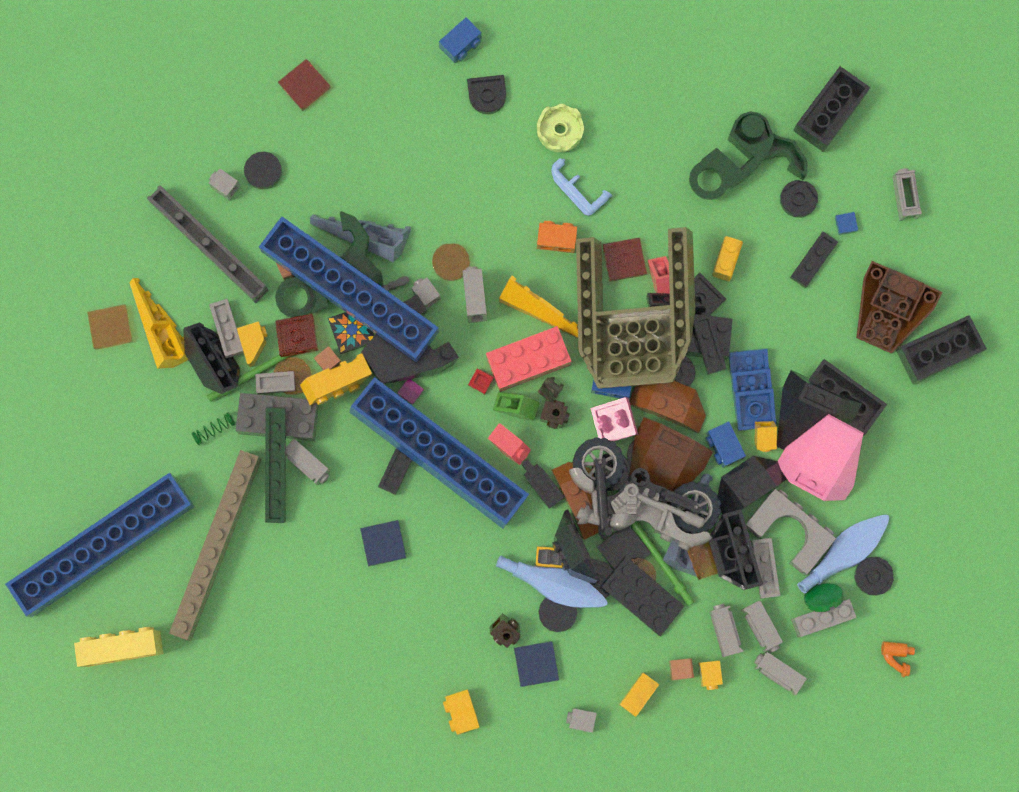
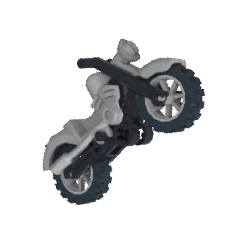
[569,437,721,551]

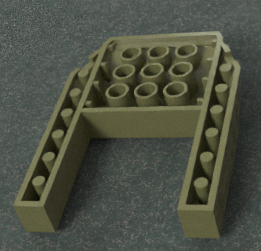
[576,227,695,389]

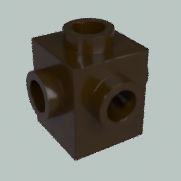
[540,400,570,429]
[490,613,520,648]

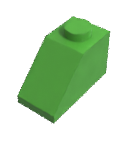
[493,392,540,421]

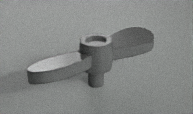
[382,276,409,291]

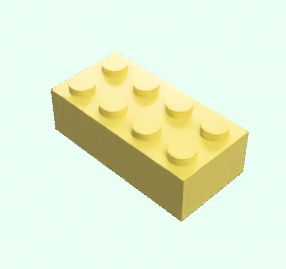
[74,627,163,667]

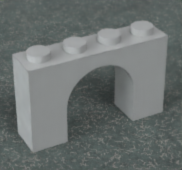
[746,489,836,576]

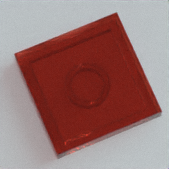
[278,59,331,111]
[602,237,647,282]
[275,314,318,357]

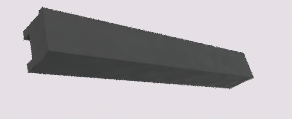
[147,185,269,304]

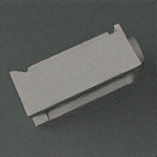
[892,168,922,221]
[286,439,330,485]
[741,600,783,653]
[709,603,743,657]
[754,652,807,695]

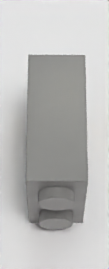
[462,266,487,323]

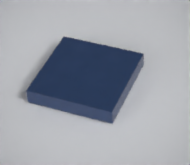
[360,520,406,566]
[514,641,559,687]

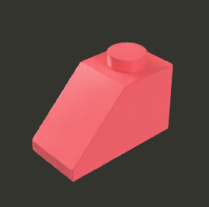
[648,256,670,294]
[488,423,531,465]

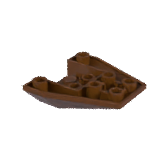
[856,261,942,354]
[628,417,713,492]

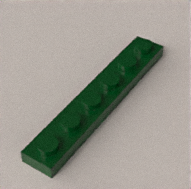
[265,407,286,523]

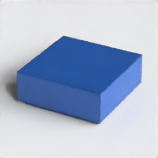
[835,212,858,235]

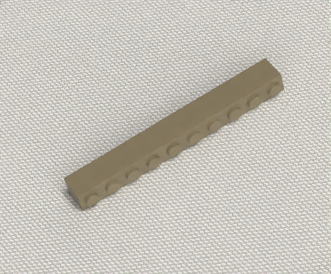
[169,450,262,641]

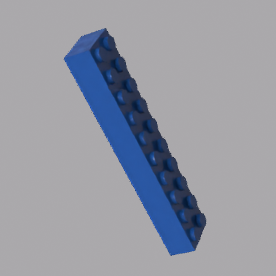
[259,217,439,363]
[349,377,529,529]
[5,473,195,617]

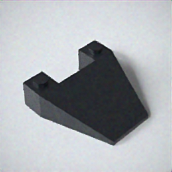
[361,295,459,384]

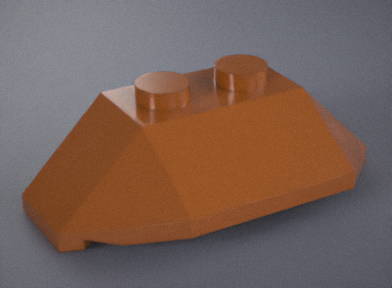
[629,381,706,433]
[552,462,598,540]

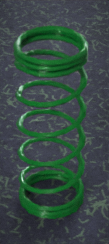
[191,412,235,445]

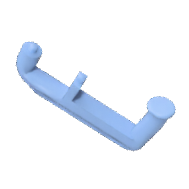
[551,158,612,216]

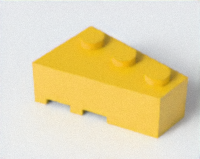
[300,353,372,405]

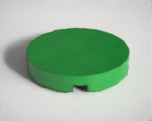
[804,583,844,612]

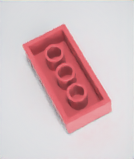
[486,326,571,392]

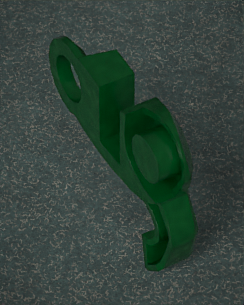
[689,111,808,200]
[275,211,383,318]

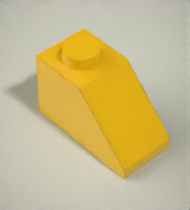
[237,321,268,367]

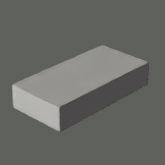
[255,371,296,394]

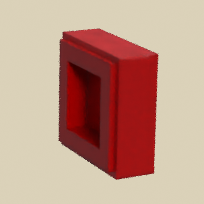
[468,368,494,395]

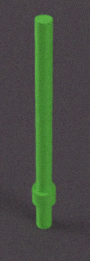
[207,339,310,402]
[632,521,694,606]

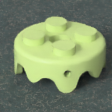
[537,104,584,152]

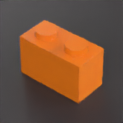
[537,221,577,253]

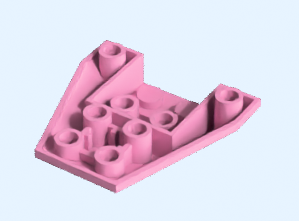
[778,414,864,501]

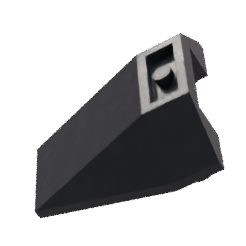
[777,370,862,450]

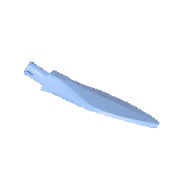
[797,515,889,593]
[496,555,608,608]

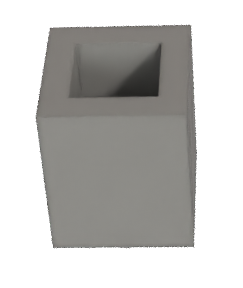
[209,169,240,201]
[412,277,441,309]
[566,708,596,733]

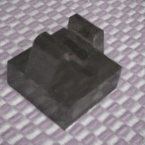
[538,377,564,402]

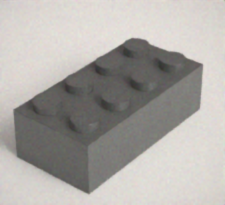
[236,393,319,441]

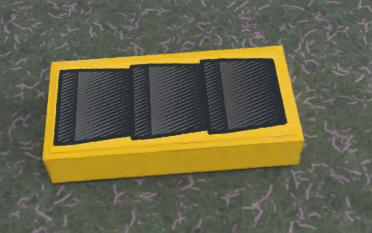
[536,547,562,568]

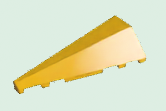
[499,276,578,338]
[130,278,188,369]

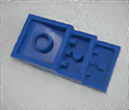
[729,348,776,431]

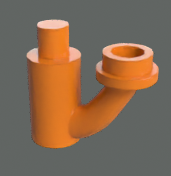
[881,641,915,677]

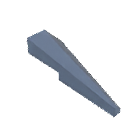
[310,214,411,262]
[663,474,713,578]

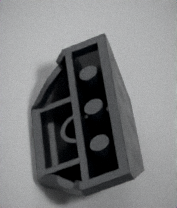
[183,322,240,394]
[717,456,787,514]
[552,509,600,585]
[708,509,763,590]

